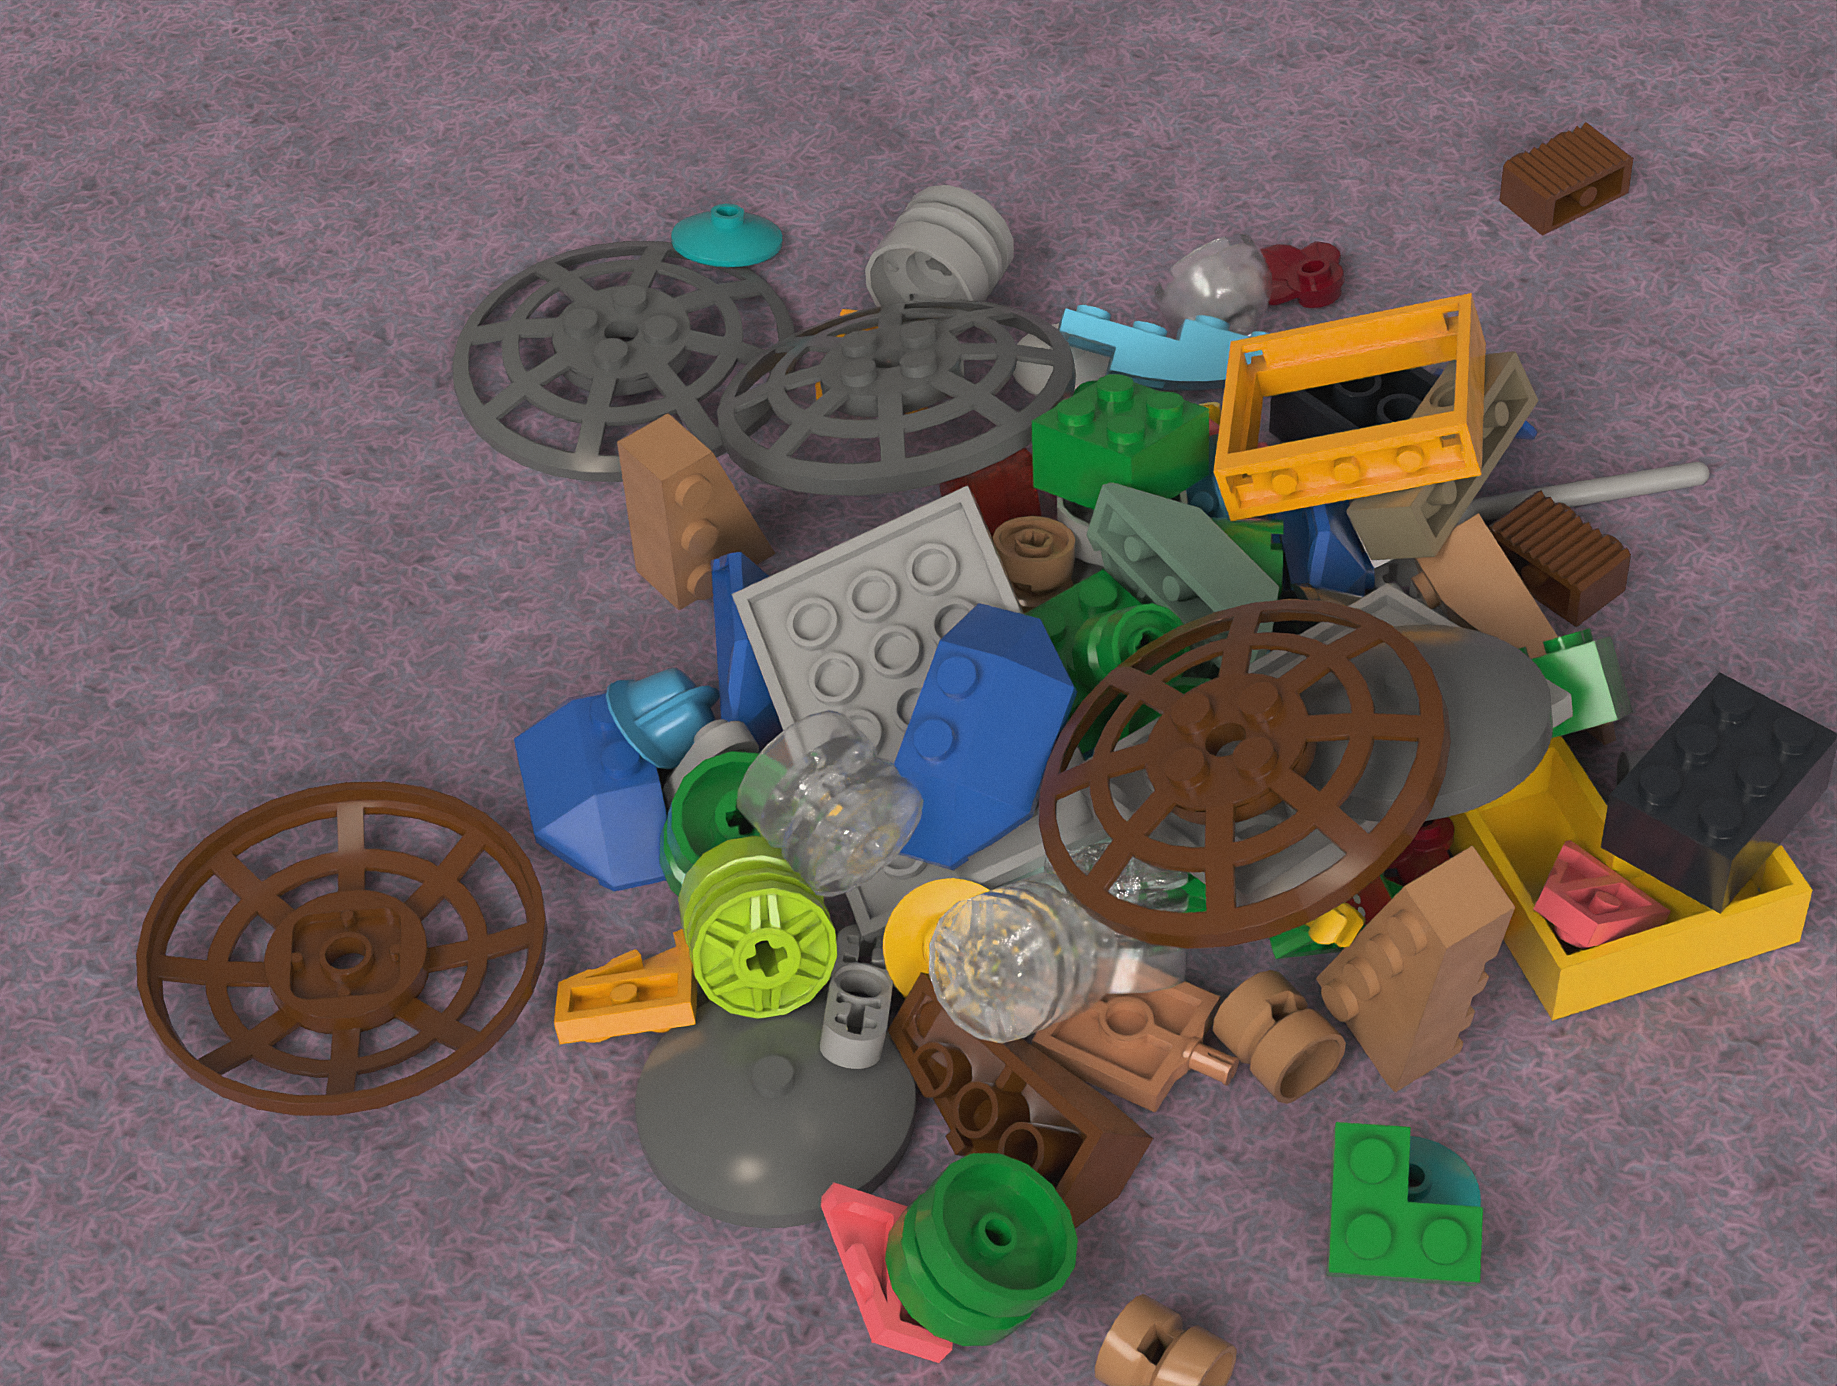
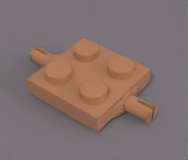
[1016,943,1239,1113]

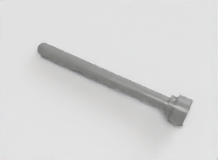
[1455,462,1709,527]

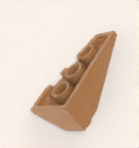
[1410,513,1616,745]

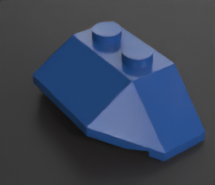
[1267,500,1375,597]
[711,552,786,756]
[888,603,1077,871]
[514,690,667,891]

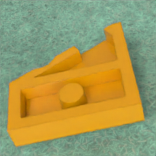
[554,929,698,1044]

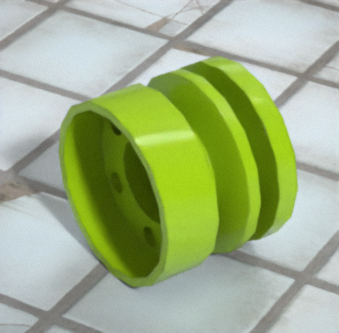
[678,836,838,1019]

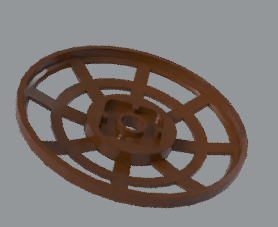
[1039,599,1451,949]
[136,781,548,1116]

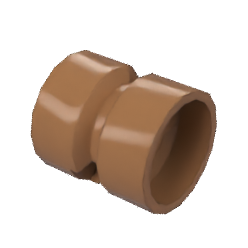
[993,516,1076,614]
[1213,970,1346,1104]
[1095,1294,1237,1386]

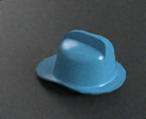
[606,667,720,769]

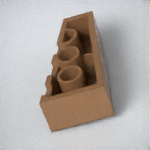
[1316,846,1515,1093]

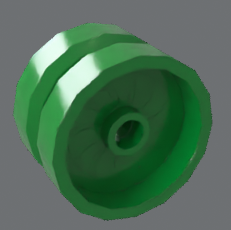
[659,751,817,897]
[885,1153,1078,1346]

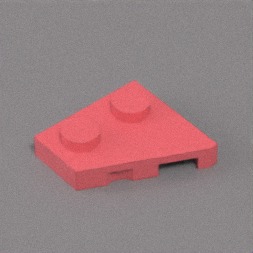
[1533,840,1671,948]
[821,1183,953,1363]

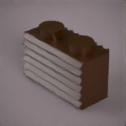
[1499,122,1634,236]
[1488,490,1631,627]

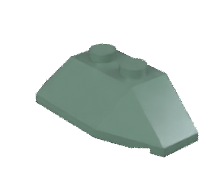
[1086,482,1279,680]

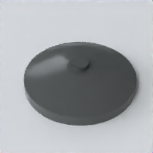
[1299,624,1553,822]
[635,989,917,1228]

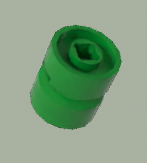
[1072,603,1191,696]

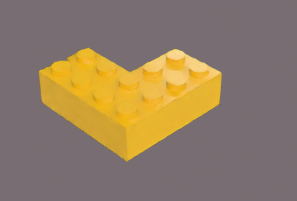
[1449,736,1813,1021]

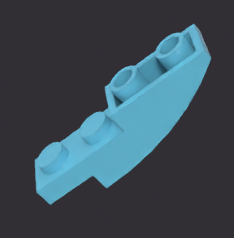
[1058,305,1270,390]

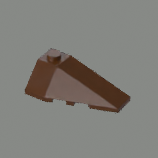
[888,972,1154,1228]

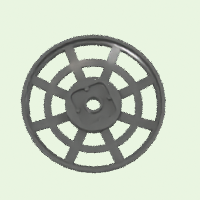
[453,241,796,482]
[717,299,1076,496]

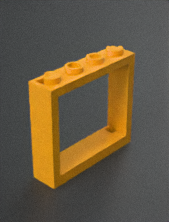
[1213,293,1486,521]

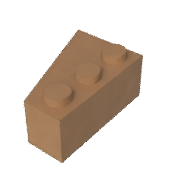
[617,413,776,610]

